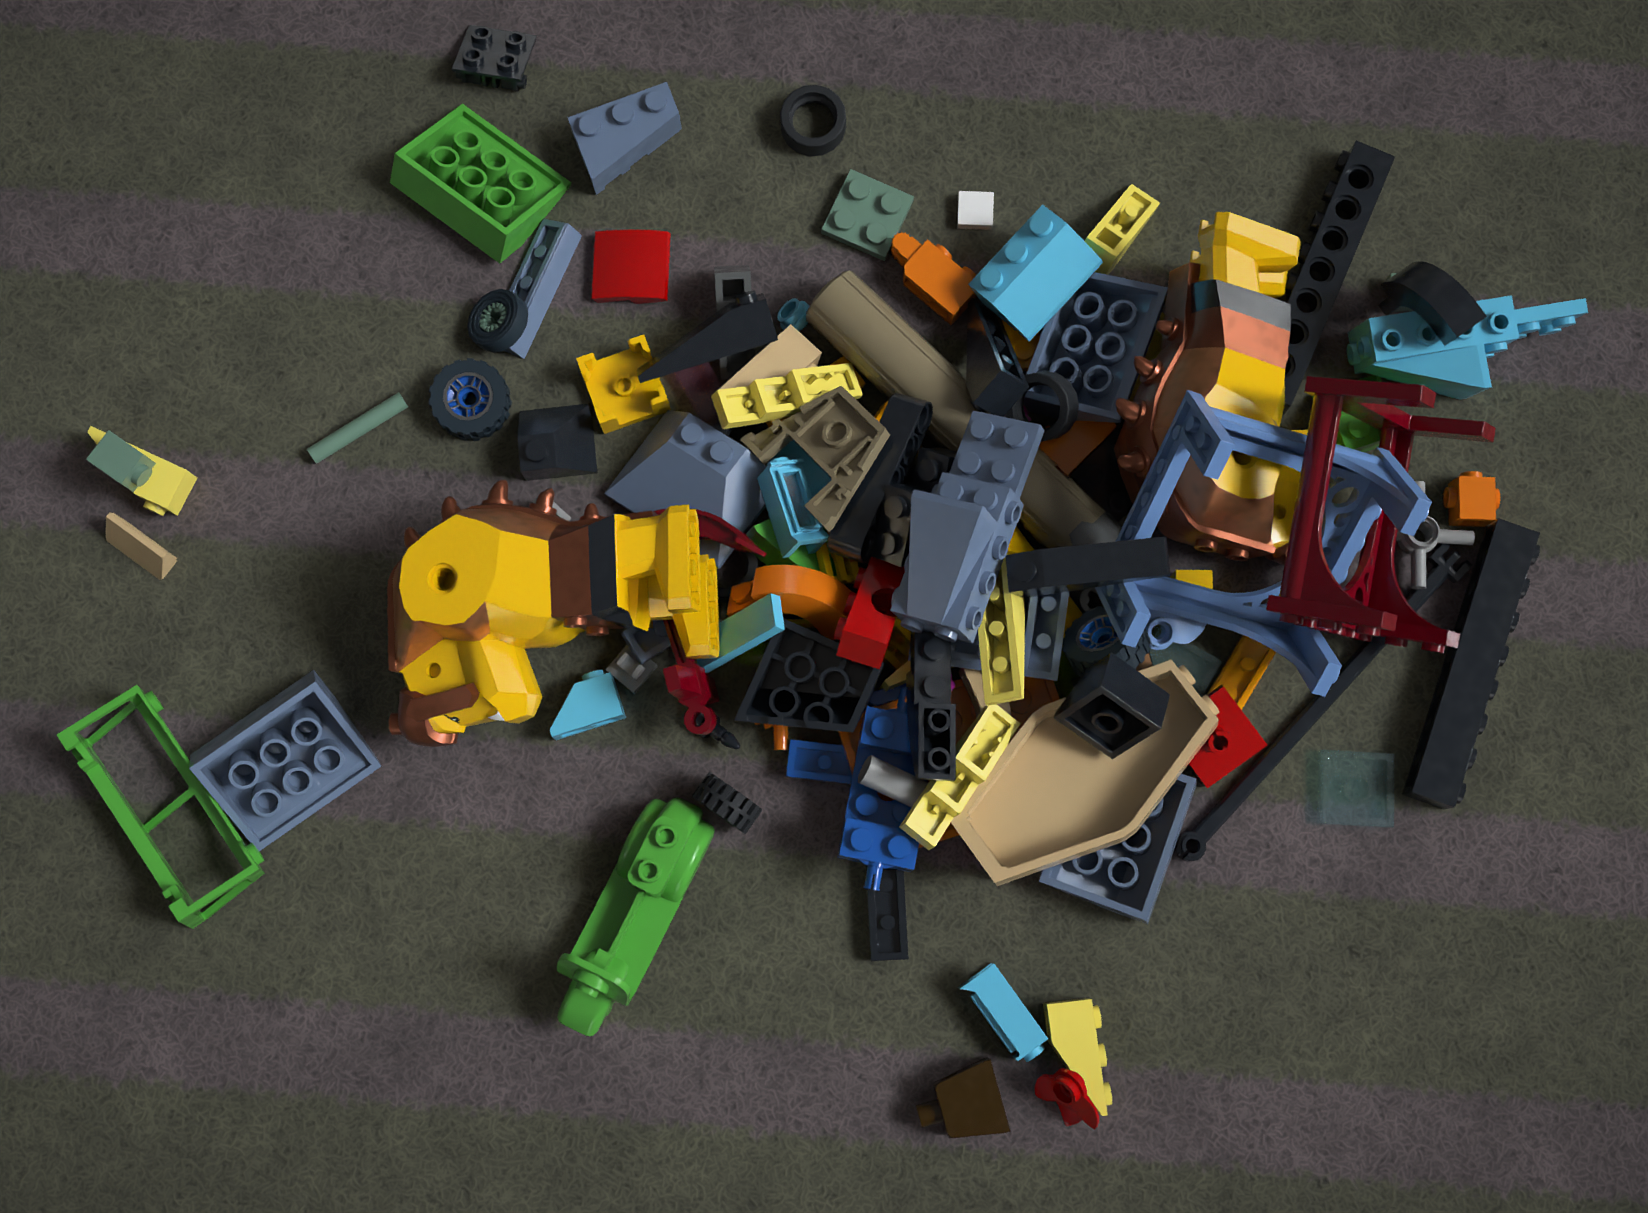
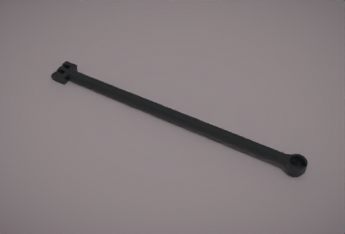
[1175,544,1472,862]

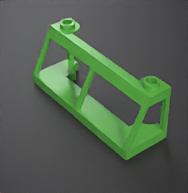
[57,685,265,929]

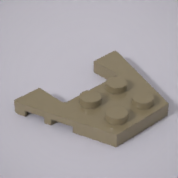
[740,386,890,532]

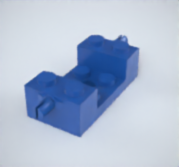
[837,687,928,891]

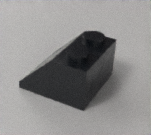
[1054,652,1170,760]

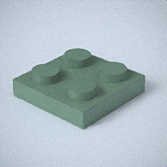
[821,169,914,261]

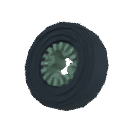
[467,289,528,353]

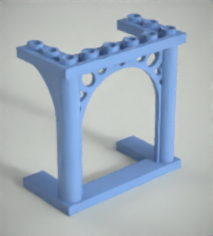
[1095,390,1432,697]

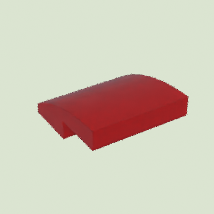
[592,229,671,304]

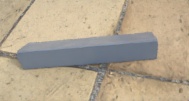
[497,219,582,359]

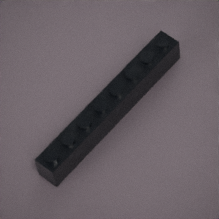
[1402,518,1540,810]

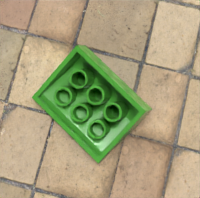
[390,104,571,263]

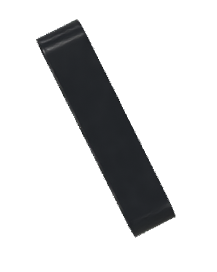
[827,393,933,563]

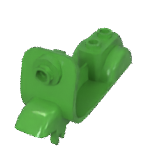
[557,797,715,1037]

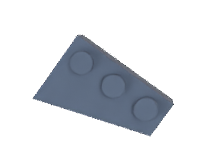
[568,82,682,195]

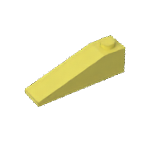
[978,554,1025,706]

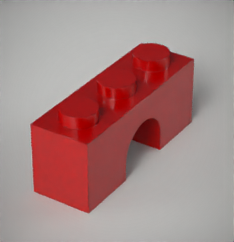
[834,557,905,670]

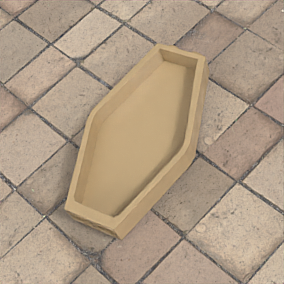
[951,659,1220,886]

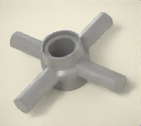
[1396,481,1475,589]

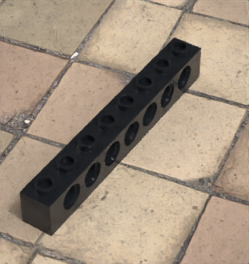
[1283,140,1395,415]

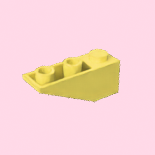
[1043,998,1112,1116]

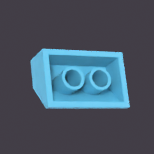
[968,204,1103,342]

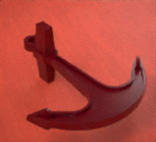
[653,508,767,736]

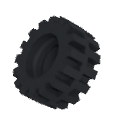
[692,772,762,834]

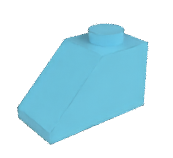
[550,670,626,740]

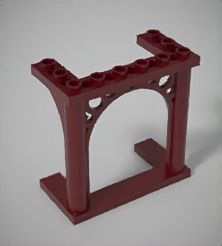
[1266,376,1496,653]

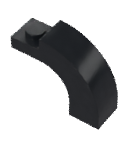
[1378,261,1487,346]

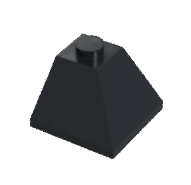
[518,403,598,481]

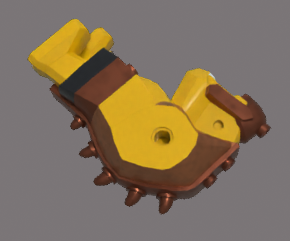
[1114,212,1323,565]
[387,480,720,747]

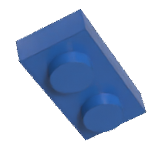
[786,739,852,784]

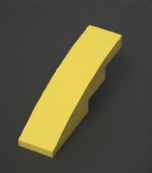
[711,363,863,429]
[899,704,1021,850]

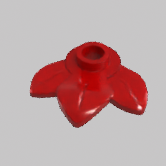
[1035,1068,1099,1129]

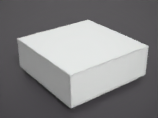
[957,191,994,230]

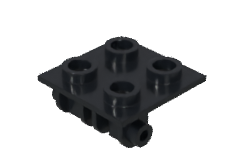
[452,25,537,92]
[1070,425,1133,522]

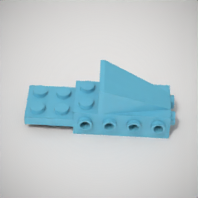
[1347,295,1588,399]

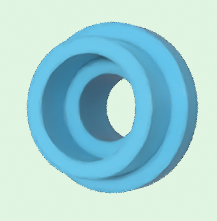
[777,298,810,331]

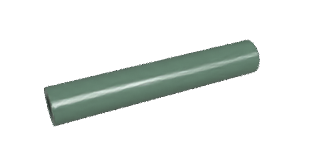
[307,392,408,464]

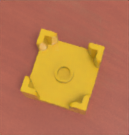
[576,334,671,434]

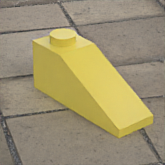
[1085,184,1160,275]
[88,426,197,516]

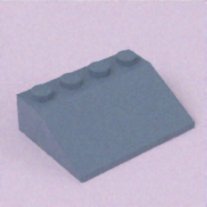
[1024,272,1168,423]
[189,670,381,851]
[1039,774,1196,925]

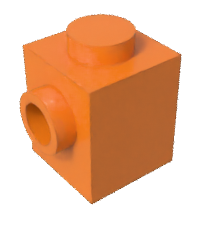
[1443,471,1500,527]

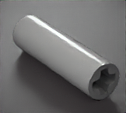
[858,755,929,808]

